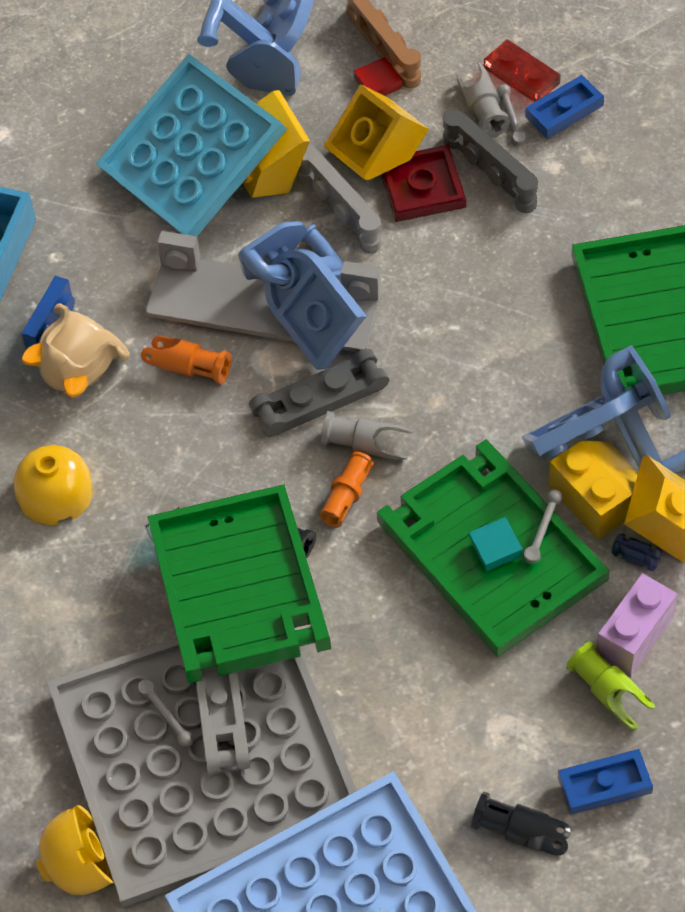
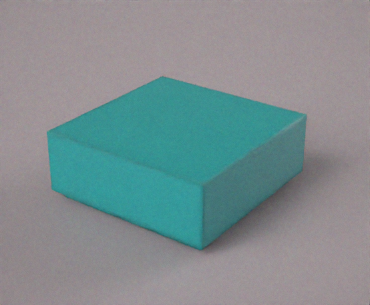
[469,517,523,571]

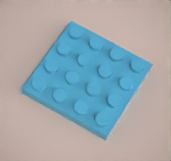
[96,53,287,236]

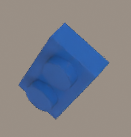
[525,75,604,139]
[22,276,75,350]
[558,749,653,815]

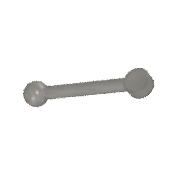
[496,84,526,146]
[524,490,562,564]
[138,679,194,747]

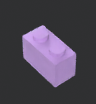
[596,573,678,677]

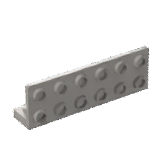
[146,231,382,353]

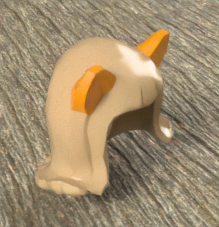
[21,304,130,398]

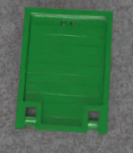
[571,225,685,395]
[377,439,610,658]
[147,484,331,684]

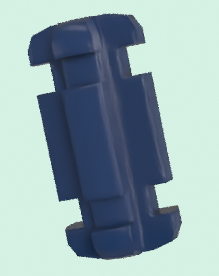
[612,533,662,571]

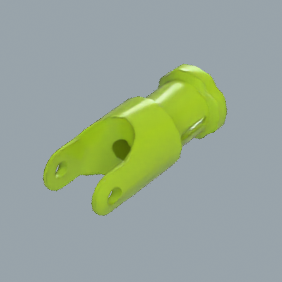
[566,641,655,730]

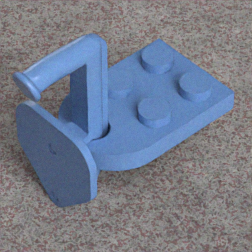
[197,0,314,95]
[238,221,367,370]
[522,345,685,474]

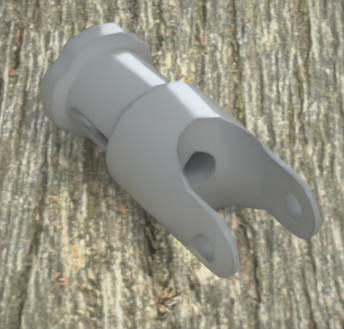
[456,61,510,137]
[320,411,413,460]

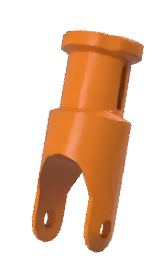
[141,336,232,385]

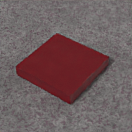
[381,144,467,222]

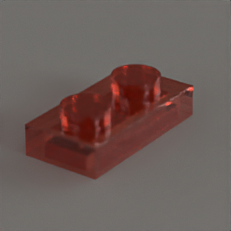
[484,39,561,102]

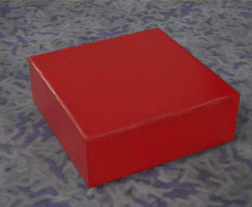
[354,57,402,96]

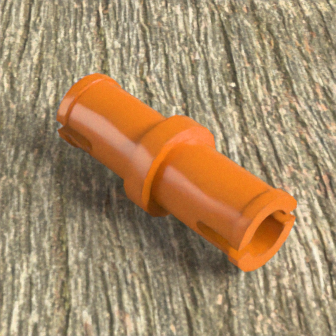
[319,451,374,528]

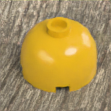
[14,445,94,525]
[36,805,114,895]

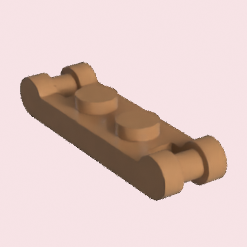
[346,0,421,88]

